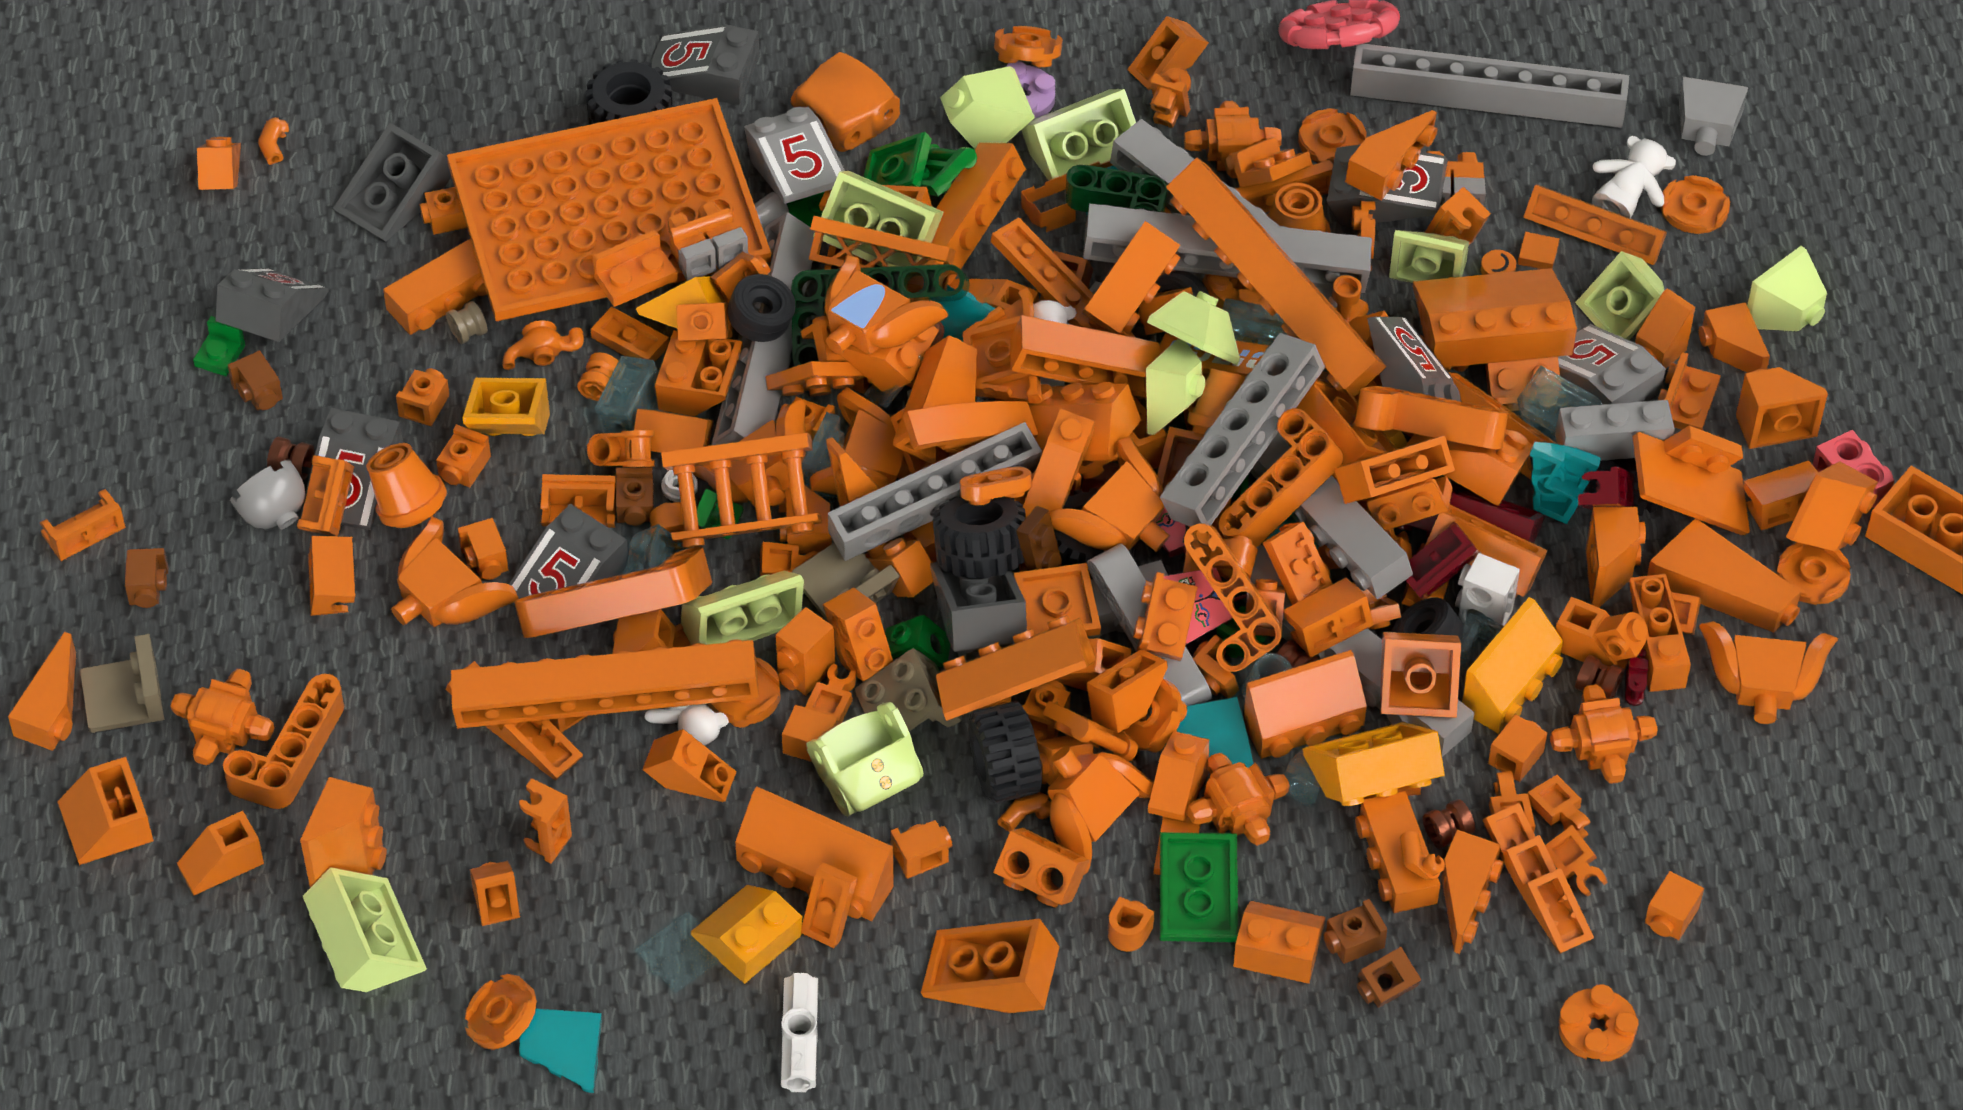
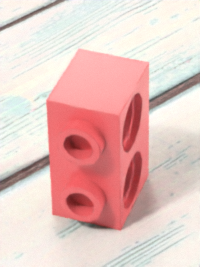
[1812,430,1895,509]

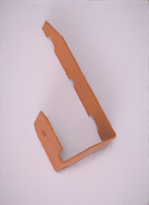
[1021,158,1112,232]

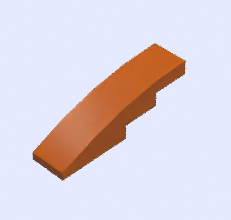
[903,401,1038,450]
[446,661,583,781]
[1482,803,1594,954]

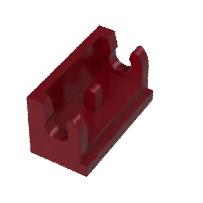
[1578,467,1634,510]
[1406,521,1481,599]

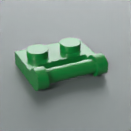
[920,144,977,196]

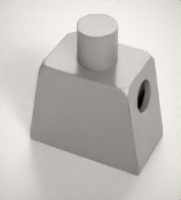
[1679,77,1748,156]

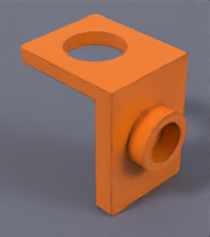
[676,302,732,341]

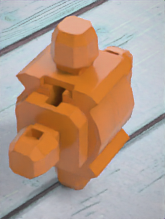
[1184,101,1282,178]
[170,669,275,766]
[1550,684,1658,784]
[1187,753,1290,846]

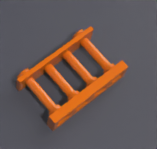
[661,433,822,548]

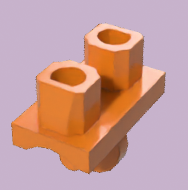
[1150,68,1191,128]

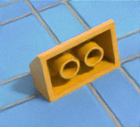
[1462,597,1563,734]
[1302,722,1445,806]

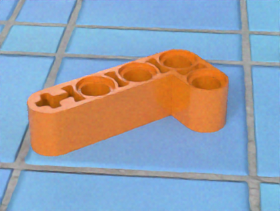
[1354,386,1509,449]
[1219,408,1343,548]
[1184,523,1282,672]
[223,674,344,809]

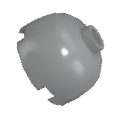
[230,460,306,530]

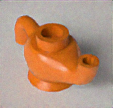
[502,320,584,370]

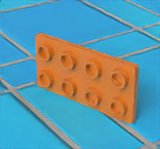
[1632,425,1750,535]

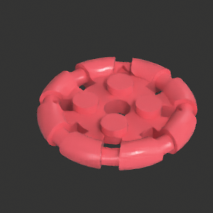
[1278,0,1400,49]

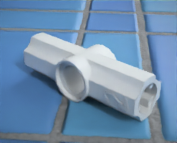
[781,973,818,1092]

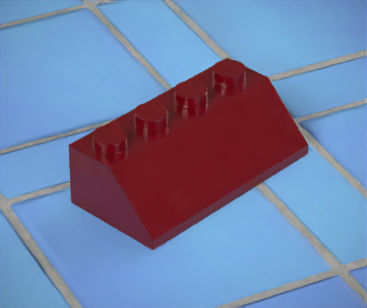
[1397,477,1546,544]

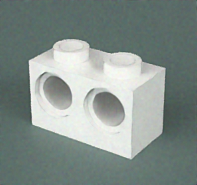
[1455,553,1520,636]

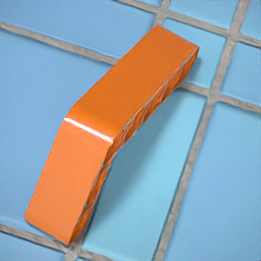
[514,546,712,638]

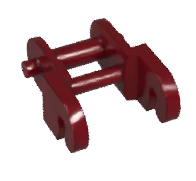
[1625,649,1649,706]

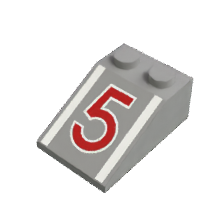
[744,107,845,204]
[1538,324,1666,406]

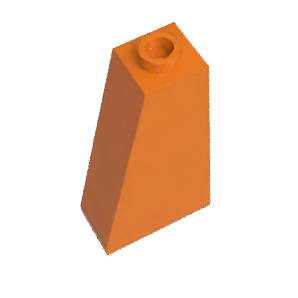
[893,335,977,464]
[1647,518,1801,633]

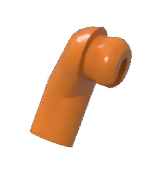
[258,117,289,165]
[997,792,1051,832]
[1400,831,1445,880]

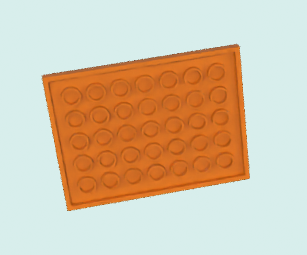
[447,98,771,321]

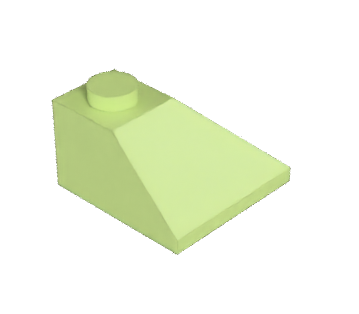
[940,66,1035,149]
[1389,230,1469,283]
[1747,246,1827,331]
[1575,251,1665,340]
[1147,291,1240,365]
[1146,339,1205,435]

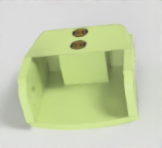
[806,702,924,817]

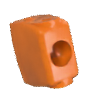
[791,52,900,152]

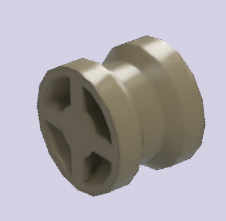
[446,301,488,344]

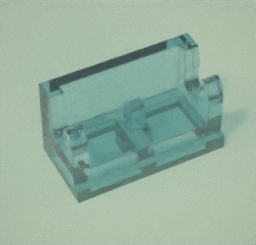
[594,356,659,432]

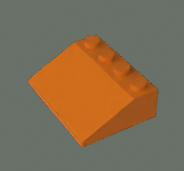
[1412,268,1577,368]

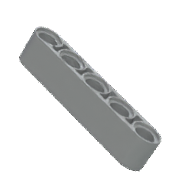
[1087,543,1212,706]

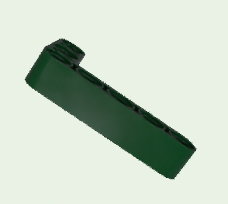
[1066,165,1167,326]
[791,264,970,366]

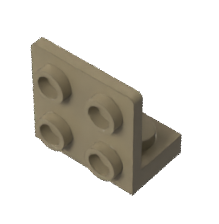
[792,543,900,622]
[80,634,165,733]
[855,648,962,731]

